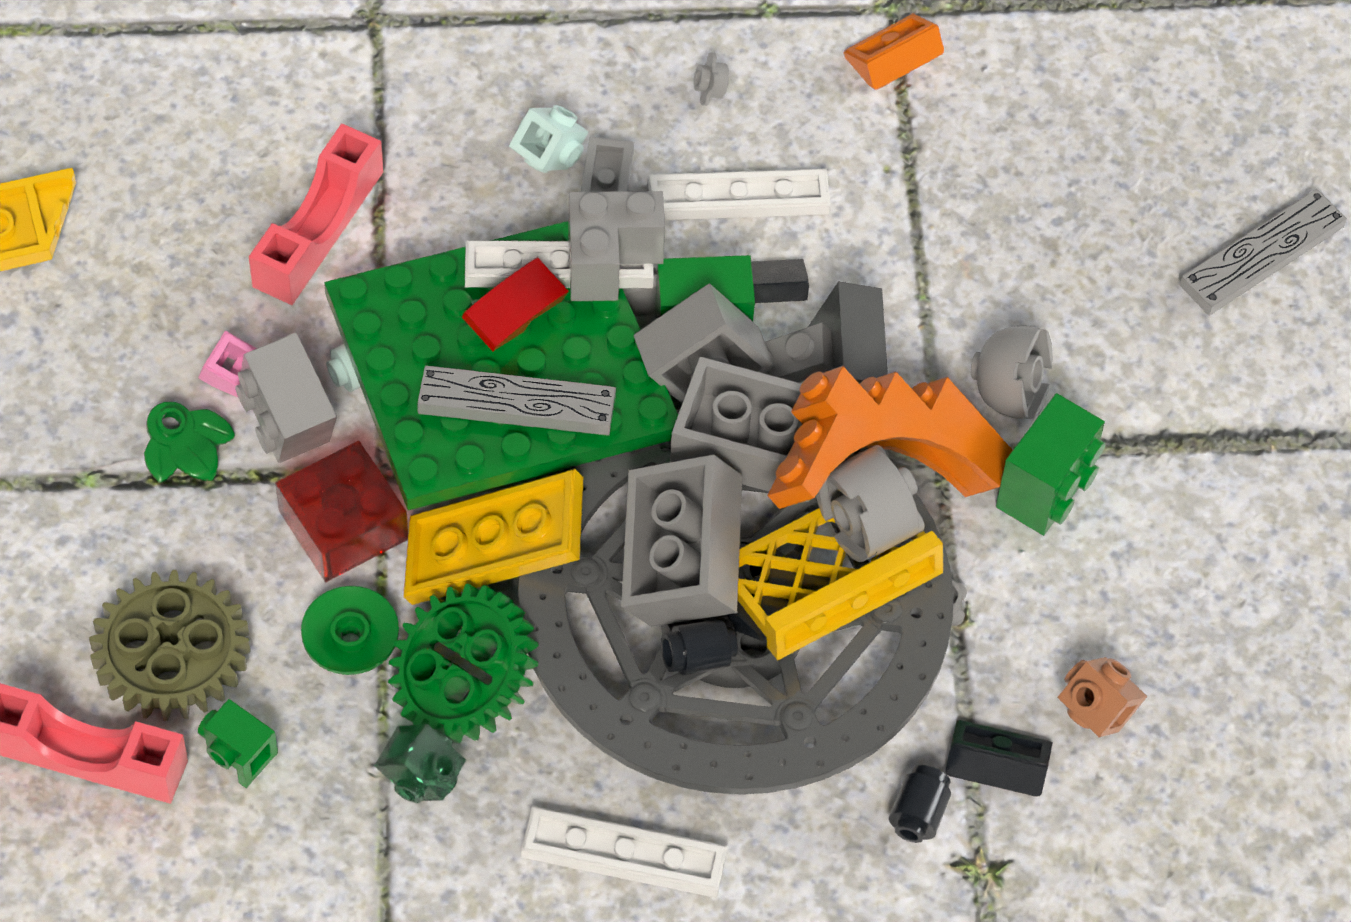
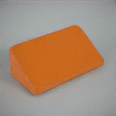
[843,14,944,90]

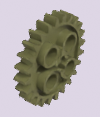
[89,570,251,721]

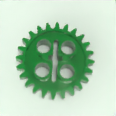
[388,584,539,743]

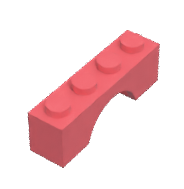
[249,123,383,305]
[0,683,188,804]

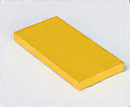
[403,469,583,605]

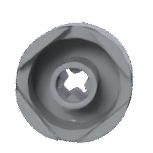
[816,445,925,562]

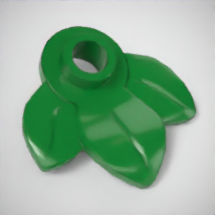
[144,402,235,483]

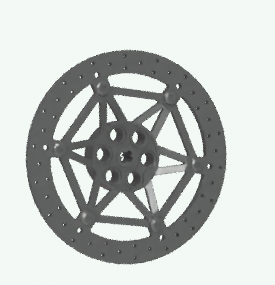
[518,410,954,795]

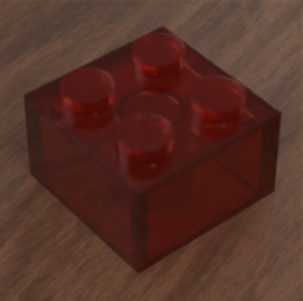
[275,440,408,583]

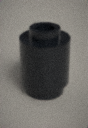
[661,619,738,675]
[889,765,951,843]

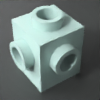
[509,105,588,173]

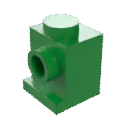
[197,699,278,788]

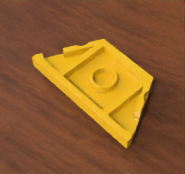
[0,167,76,271]

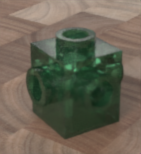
[374,724,466,803]

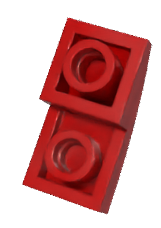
[462,257,569,351]

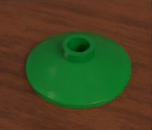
[301,586,399,675]

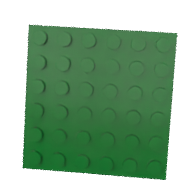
[324,221,678,510]

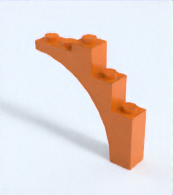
[767,366,1013,509]

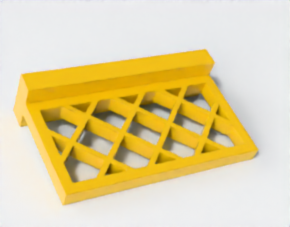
[737,508,943,661]

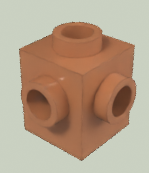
[1057,657,1148,737]

